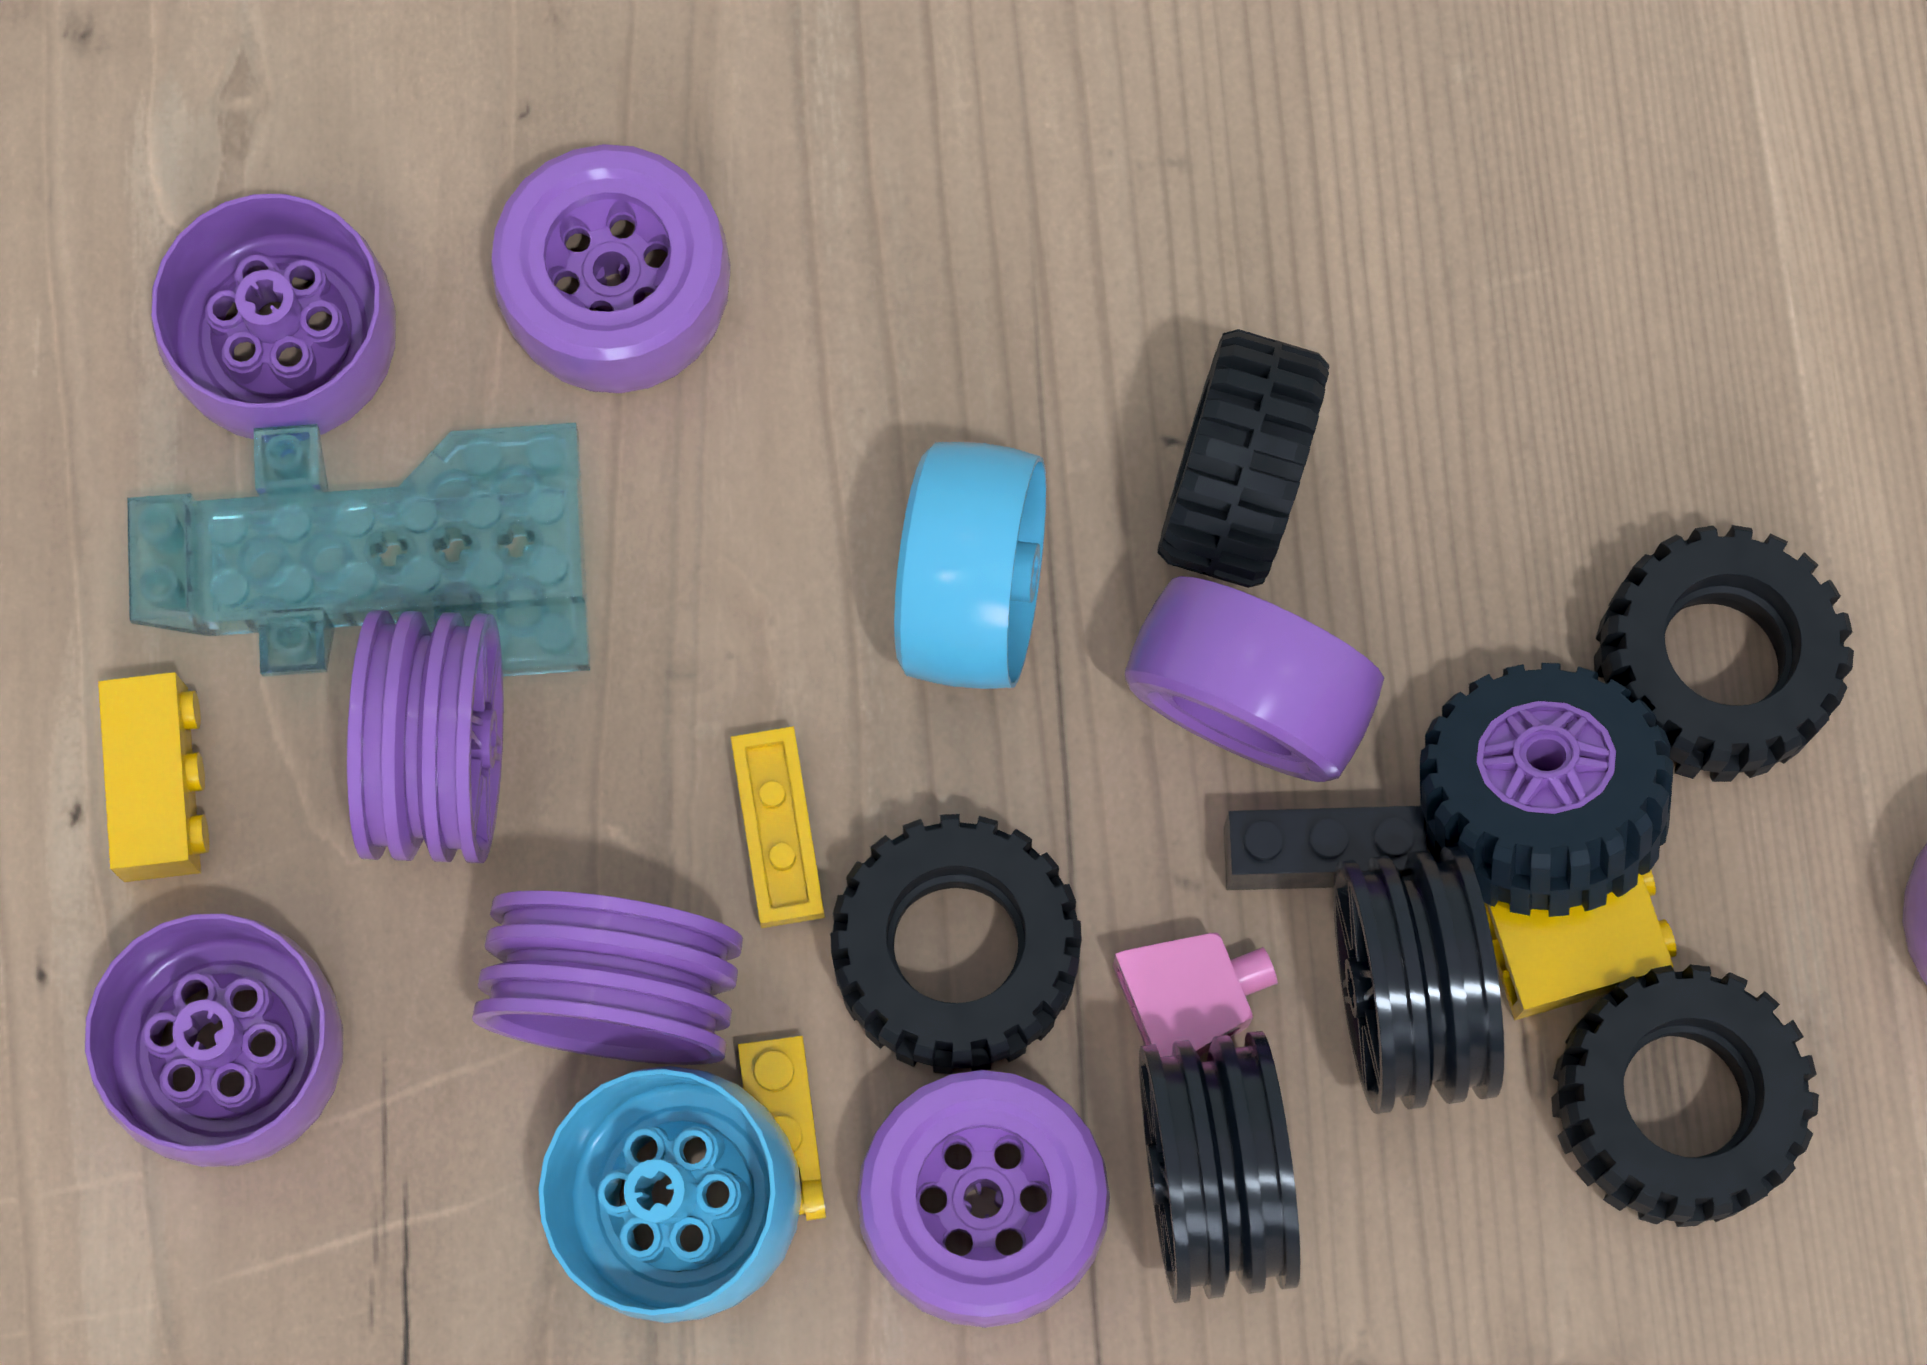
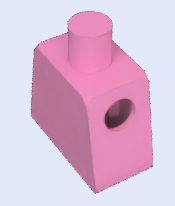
[1113,933,1278,1057]

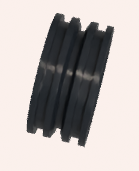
[1333,846,1504,1114]
[1139,1031,1301,1303]

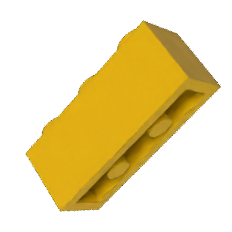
[98,672,210,882]

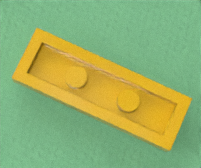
[731,726,825,928]

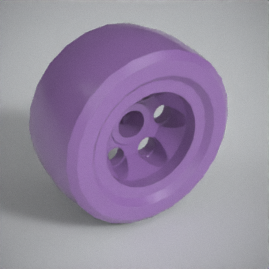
[491,144,730,393]
[151,194,396,442]
[1125,576,1384,782]
[85,914,344,1167]
[857,1070,1110,1328]

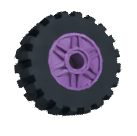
[1420,663,1673,917]

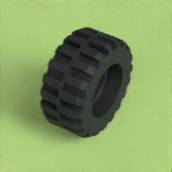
[1157,329,1329,588]
[1594,525,1854,782]
[830,814,1082,1074]
[1551,964,1819,1227]

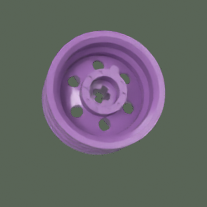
[347,610,504,863]
[472,891,743,1065]

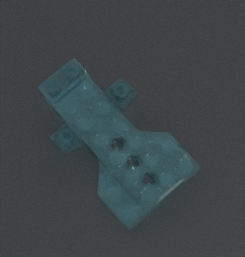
[127,423,590,677]

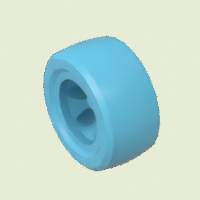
[894,442,1046,689]
[538,1066,802,1323]

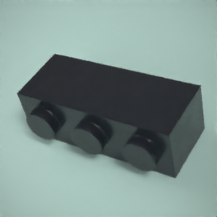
[1224,806,1427,890]

